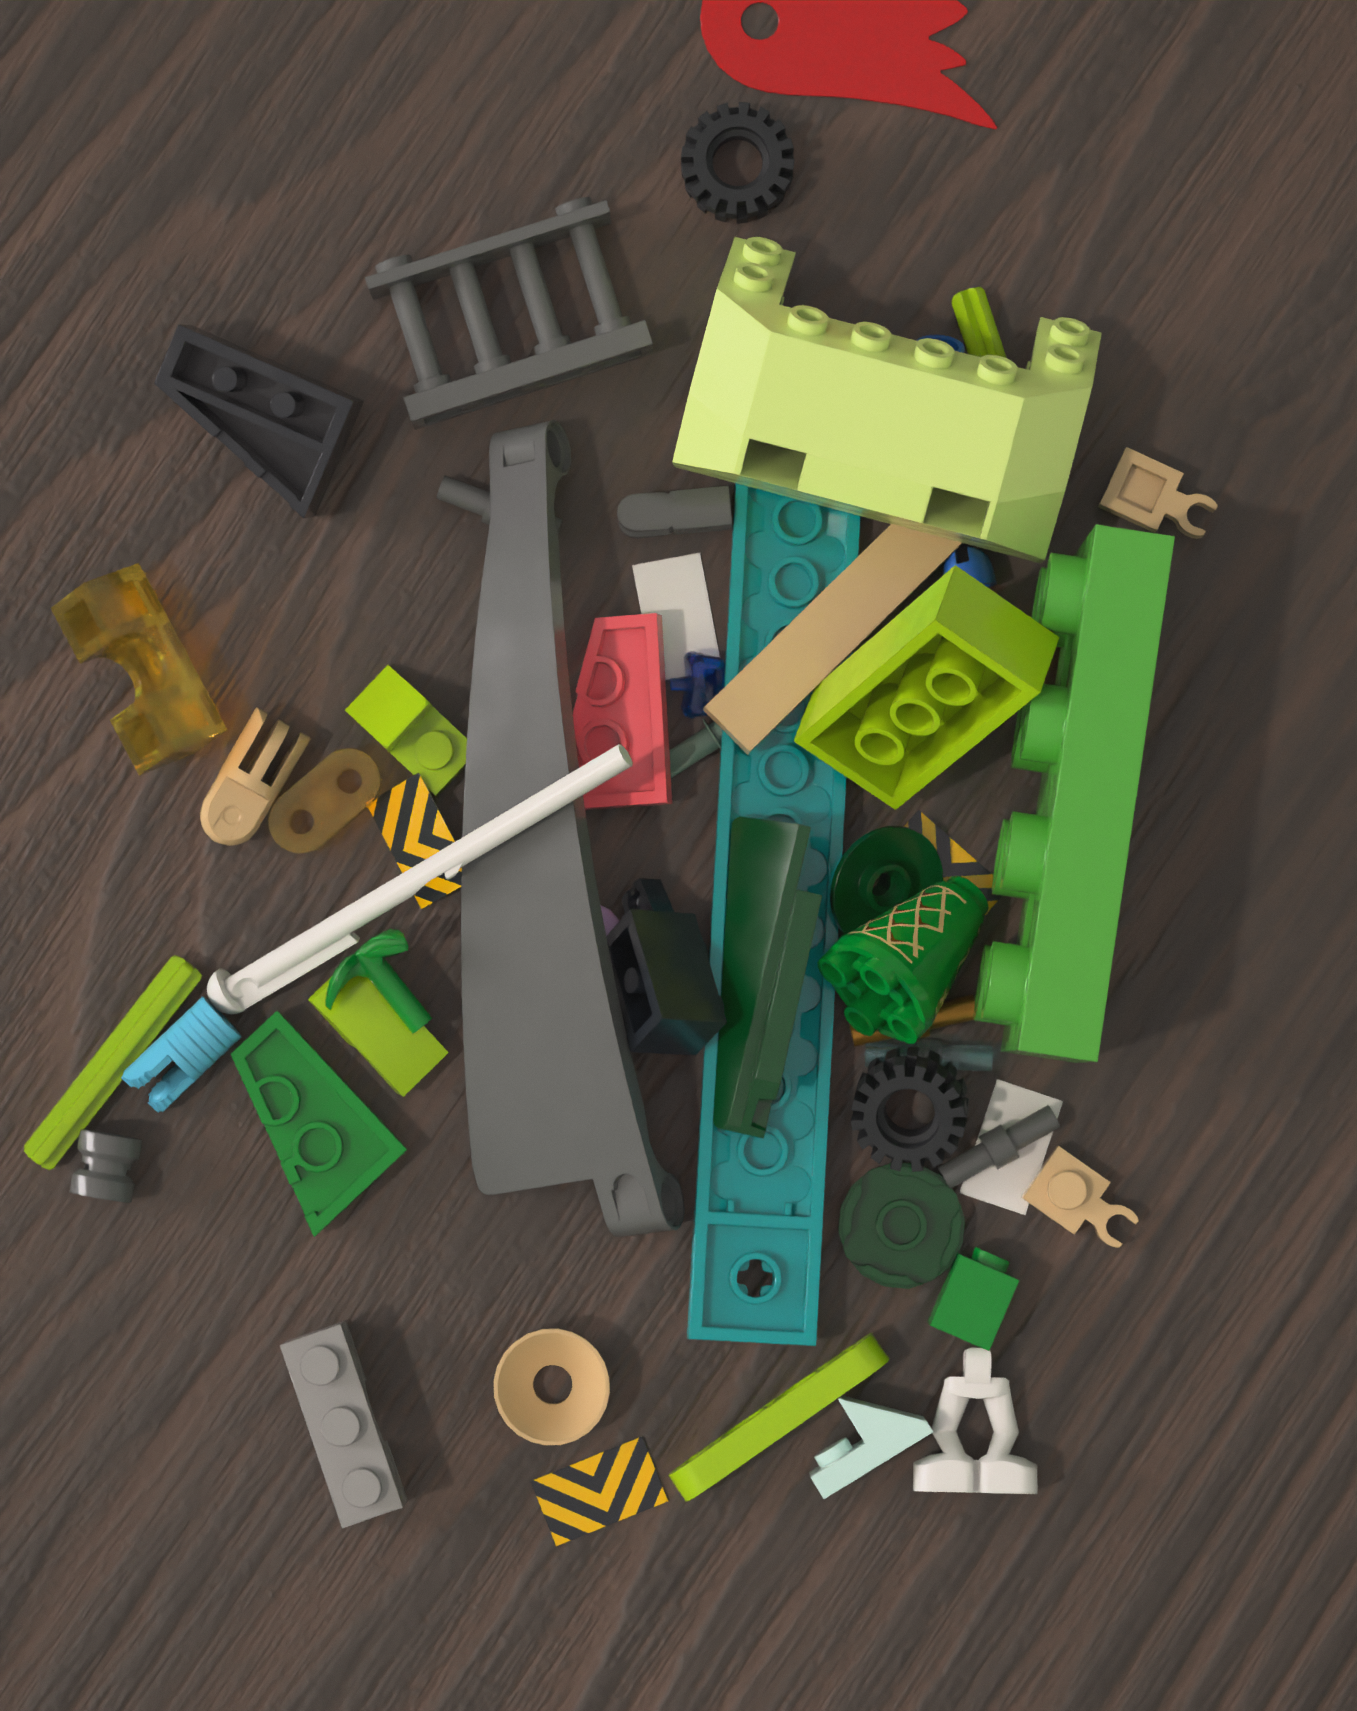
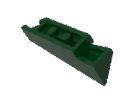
[713,817,822,1138]

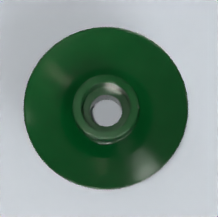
[830,826,943,935]

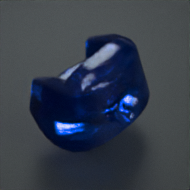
[670,651,725,719]

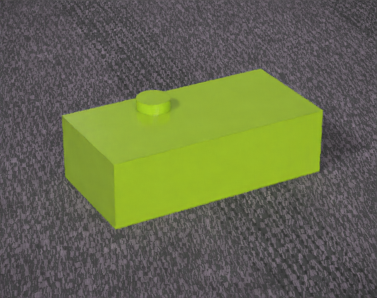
[794,565,1060,810]

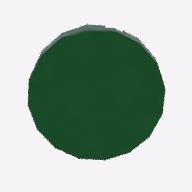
[838,1163,965,1289]

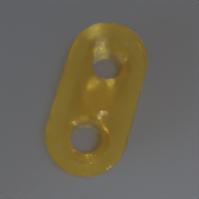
[268,748,382,854]

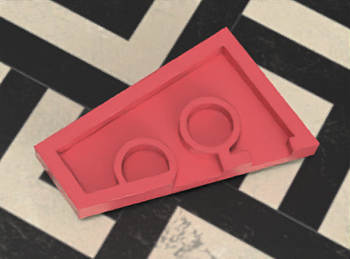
[573,613,672,810]

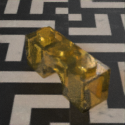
[51,563,227,776]

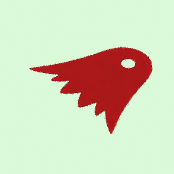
[700,0,997,130]

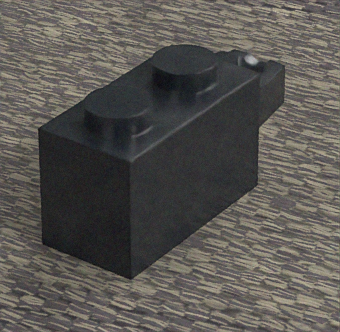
[606,878,727,1056]

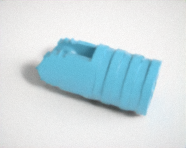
[121,996,242,1113]

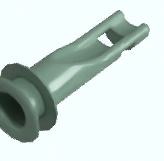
[669,718,722,778]

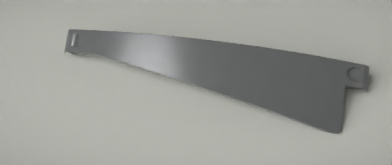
[461,420,685,1238]

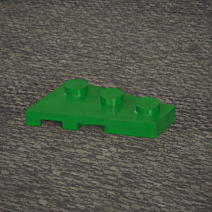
[231,1011,409,1237]

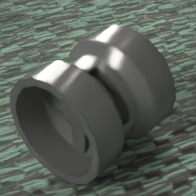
[69,1129,143,1203]

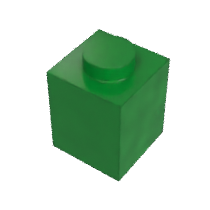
[927,1247,1019,1351]

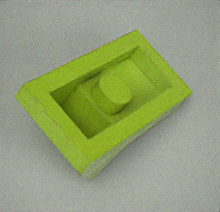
[345,665,467,797]

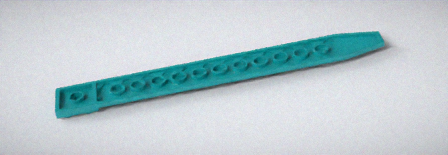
[687,483,860,1346]

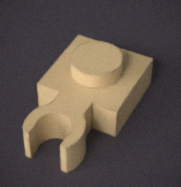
[1098,447,1218,539]
[1021,1146,1138,1248]

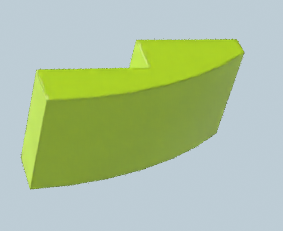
[308,976,449,1097]

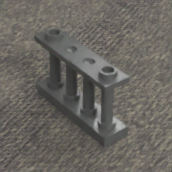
[365,197,653,430]

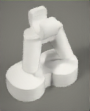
[913,1348,1038,1494]

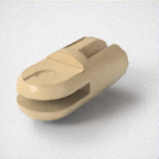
[200,707,311,846]

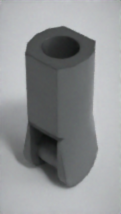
[617,486,732,539]

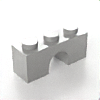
[280,1320,408,1528]

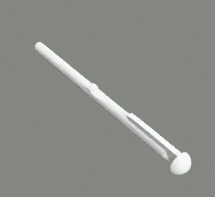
[207,744,633,1014]

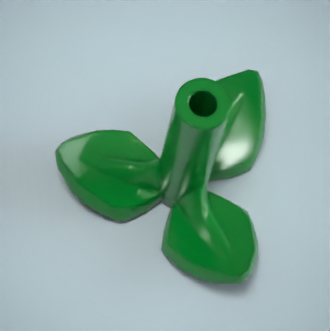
[325,928,432,1034]

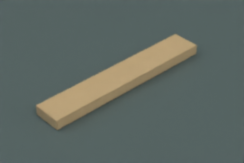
[703,524,963,755]

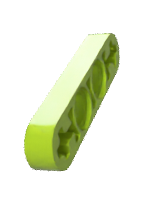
[668,1333,890,1502]

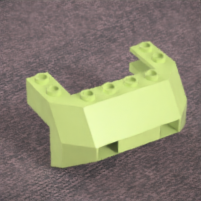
[672,237,1102,563]

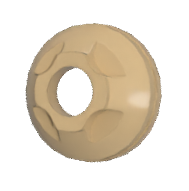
[494,1328,610,1446]

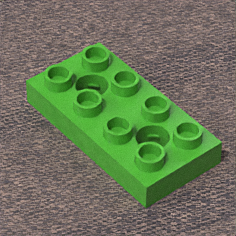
[973,524,1175,1063]

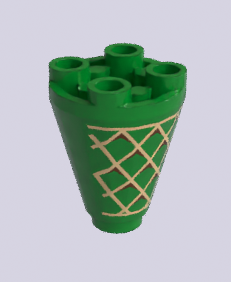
[817,876,989,1044]

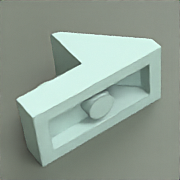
[809,1396,933,1499]

